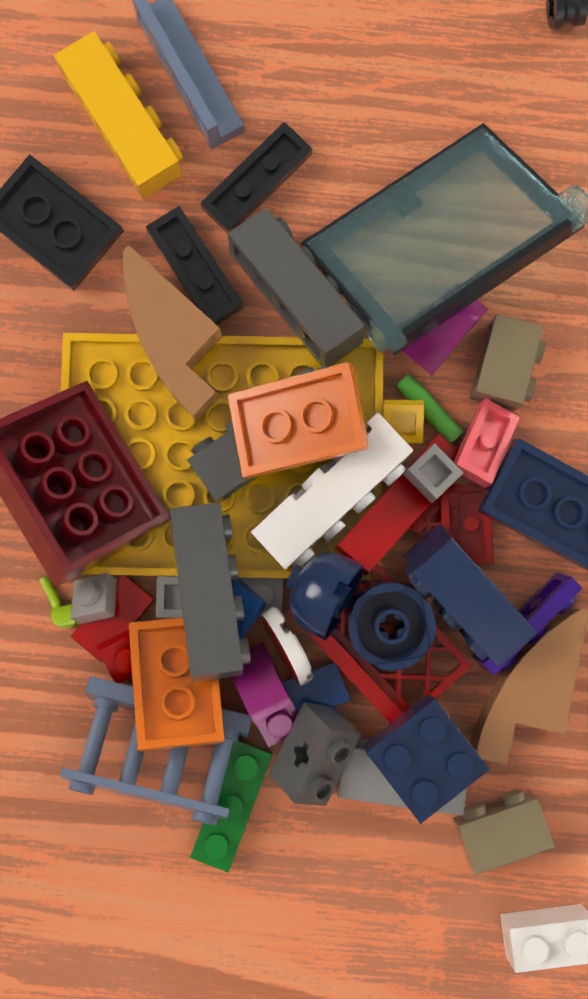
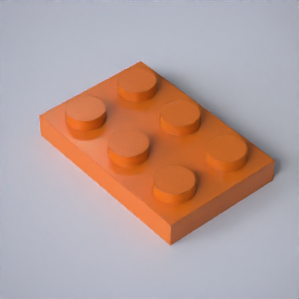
[227,362,369,479]
[129,617,224,752]

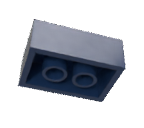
[403,523,537,667]

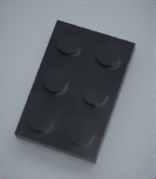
[0,154,124,291]

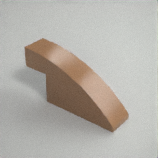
[123,245,222,423]
[470,609,588,765]

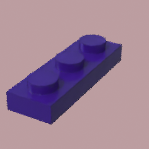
[472,573,583,676]

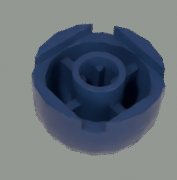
[286,553,364,641]

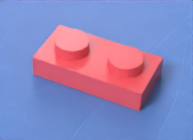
[454,398,520,488]

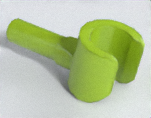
[39,576,79,629]

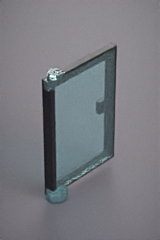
[301,123,588,355]

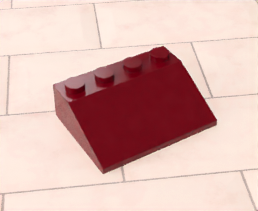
[0,381,171,588]

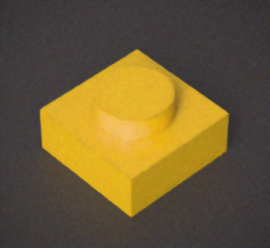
[383,400,424,444]

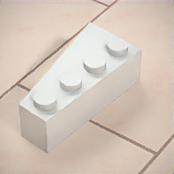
[251,412,414,570]

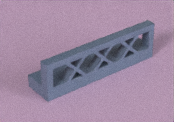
[132,0,245,150]

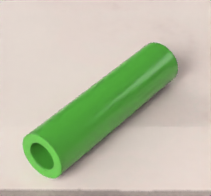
[396,373,464,443]

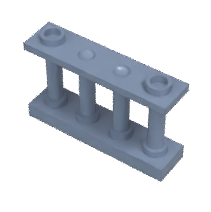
[60,676,251,826]

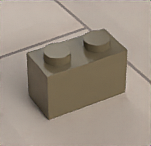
[470,314,546,411]
[453,789,555,875]

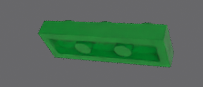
[190,739,273,873]

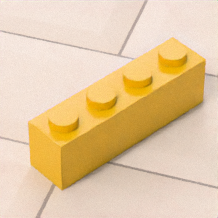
[54,31,183,200]

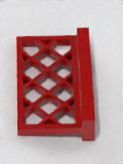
[288,563,473,723]

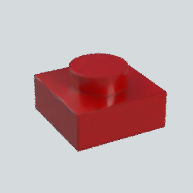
[96,630,132,683]

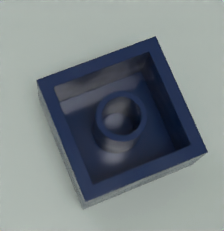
[363,694,490,824]

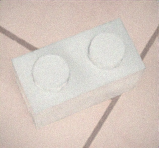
[500,904,588,973]

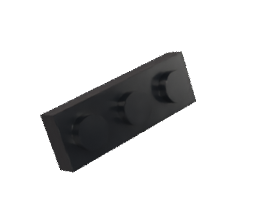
[200,122,312,234]
[145,206,244,325]

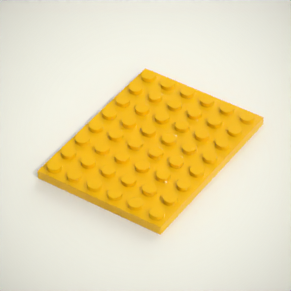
[61,333,384,581]

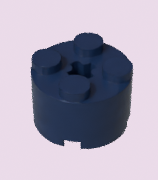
[346,580,436,671]

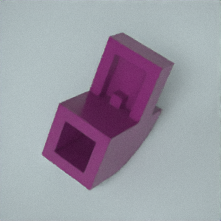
[402,284,488,375]
[232,642,298,747]

